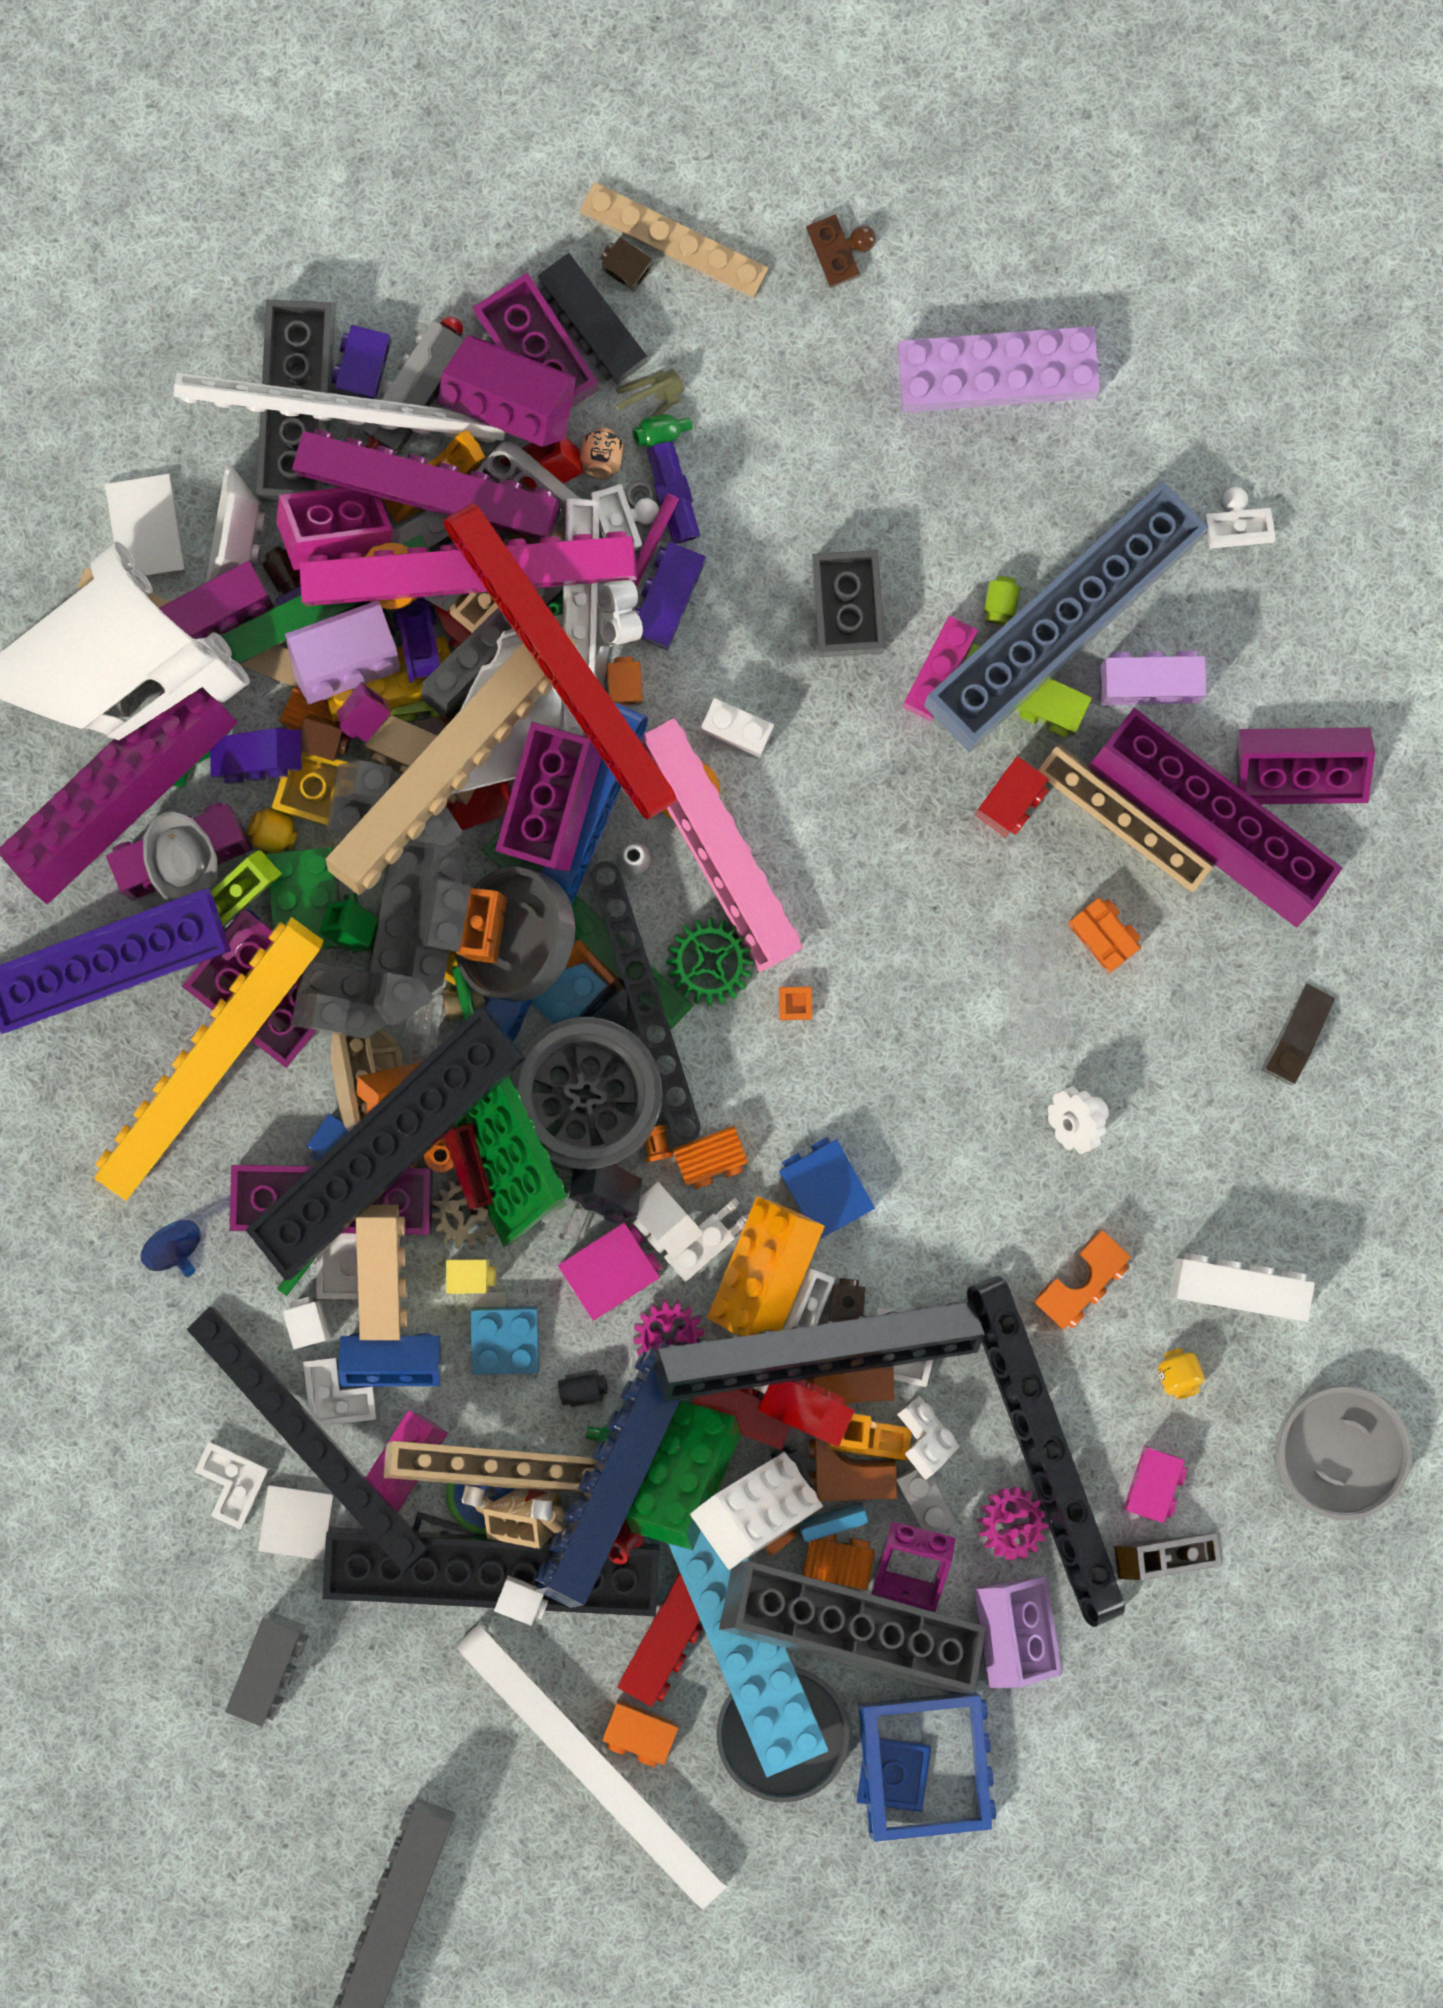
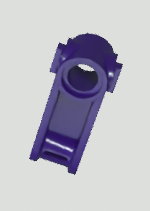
[392,597,440,683]

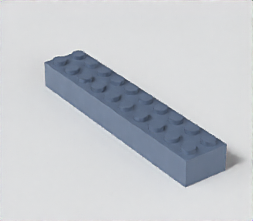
[924,481,1208,753]

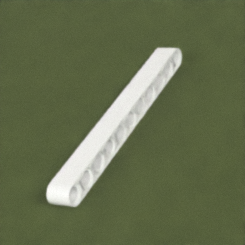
[455,1622,728,1910]

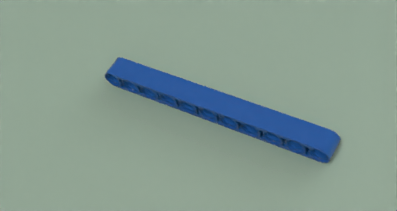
[486,703,648,1042]

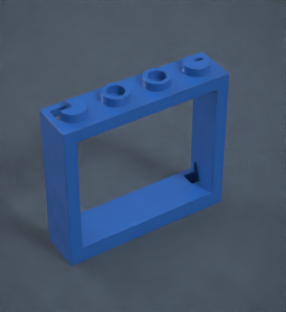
[858,1692,996,1842]

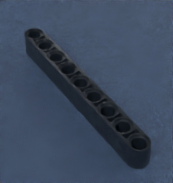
[591,861,701,1143]

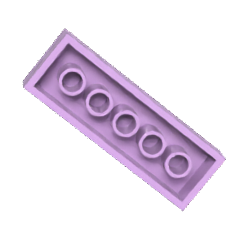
[897,326,1100,413]

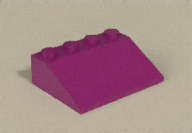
[181,909,316,1068]

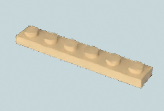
[580,182,769,298]

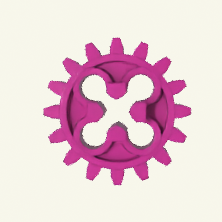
[633,1299,705,1356]
[977,1487,1049,1560]

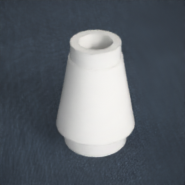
[618,842,651,875]

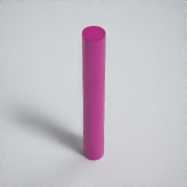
[631,493,679,587]

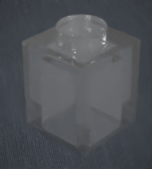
[540,1189,596,1243]

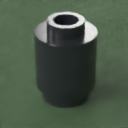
[558,1369,608,1408]

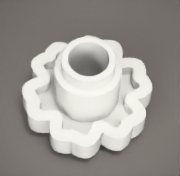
[1047,1086,1109,1154]

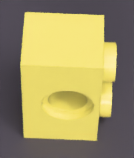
[446,1259,496,1294]

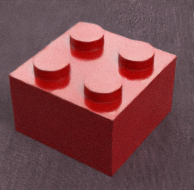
[974,756,1049,838]

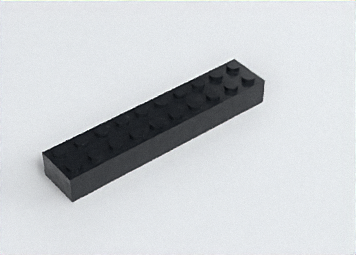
[322,1527,660,1617]

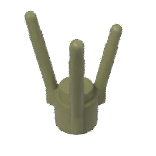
[615,368,685,417]

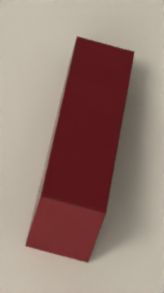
[444,1123,493,1209]

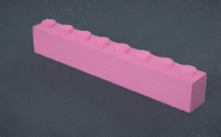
[641,718,803,972]

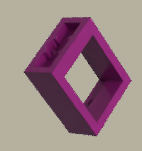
[870,1521,956,1612]

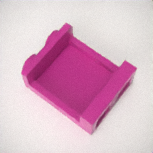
[558,1222,662,1321]

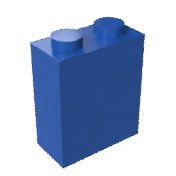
[779,1137,875,1240]

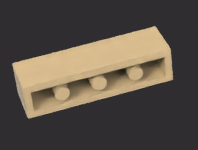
[356,1205,408,1340]

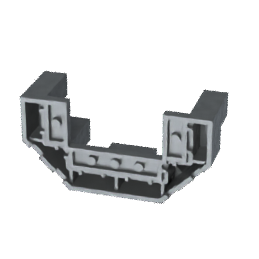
[291,760,471,1038]

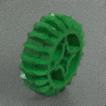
[666,917,755,1007]

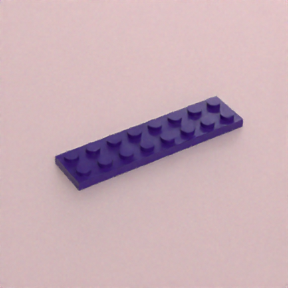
[0,888,231,1034]

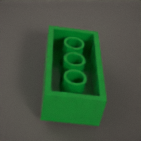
[625,1400,741,1551]

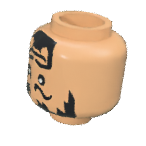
[580,428,624,479]

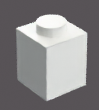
[494,1575,548,1626]

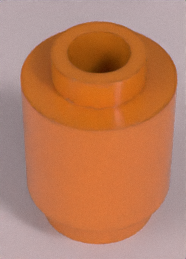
[424,1139,454,1173]

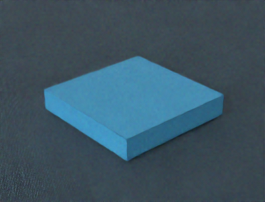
[799,1502,868,1542]

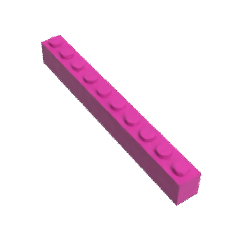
[299,531,637,606]

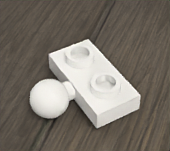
[589,484,659,550]
[1205,487,1275,549]

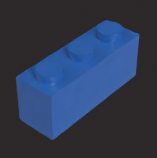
[338,1333,441,1387]

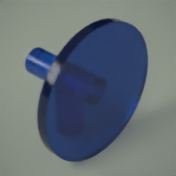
[141,1220,201,1277]

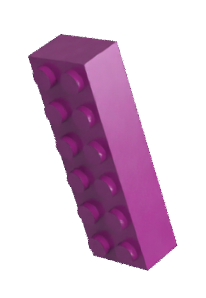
[229,1165,433,1235]

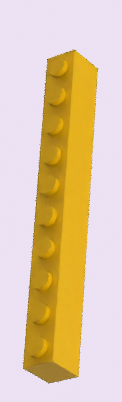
[94,917,324,1201]

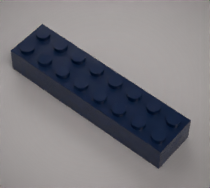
[535,1343,681,1608]

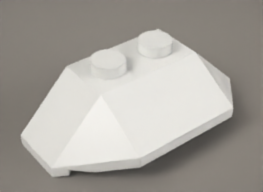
[205,464,267,583]

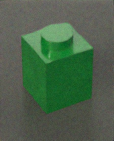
[319,899,378,951]

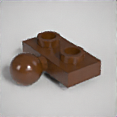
[806,214,876,288]

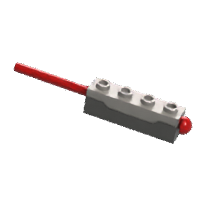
[362,316,464,455]

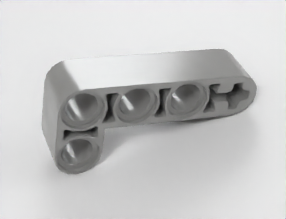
[477,441,580,538]

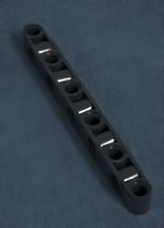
[967,1276,1125,1627]

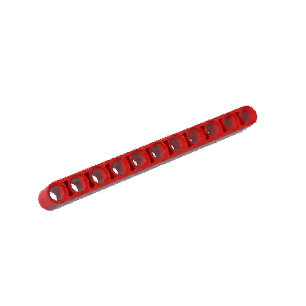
[443,502,677,820]

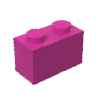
[1123,1446,1187,1523]

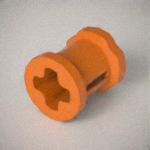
[644,1124,674,1163]

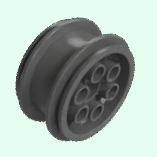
[510,1017,662,1174]

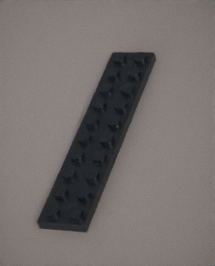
[246,1007,526,1281]

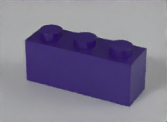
[633,541,706,651]
[210,728,302,784]

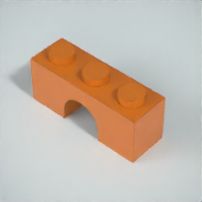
[1032,1230,1131,1330]

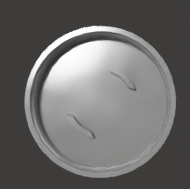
[1275,1386,1412,1520]

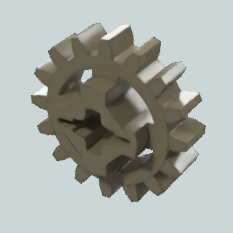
[431,1180,497,1250]

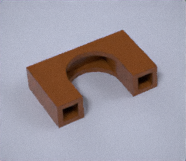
[807,1366,897,1501]

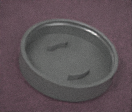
[455,867,575,1002]
[716,1667,850,1802]

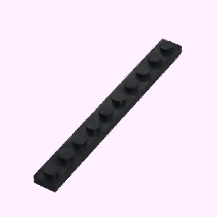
[186,1307,430,1572]

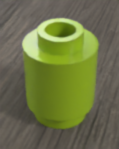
[983,576,1021,626]

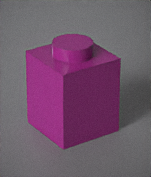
[337,682,391,742]

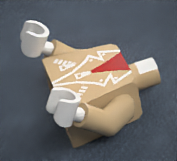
[462,1485,564,1549]

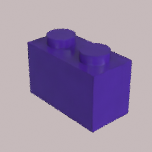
[332,325,392,399]

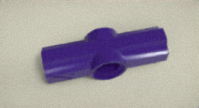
[646,442,700,544]

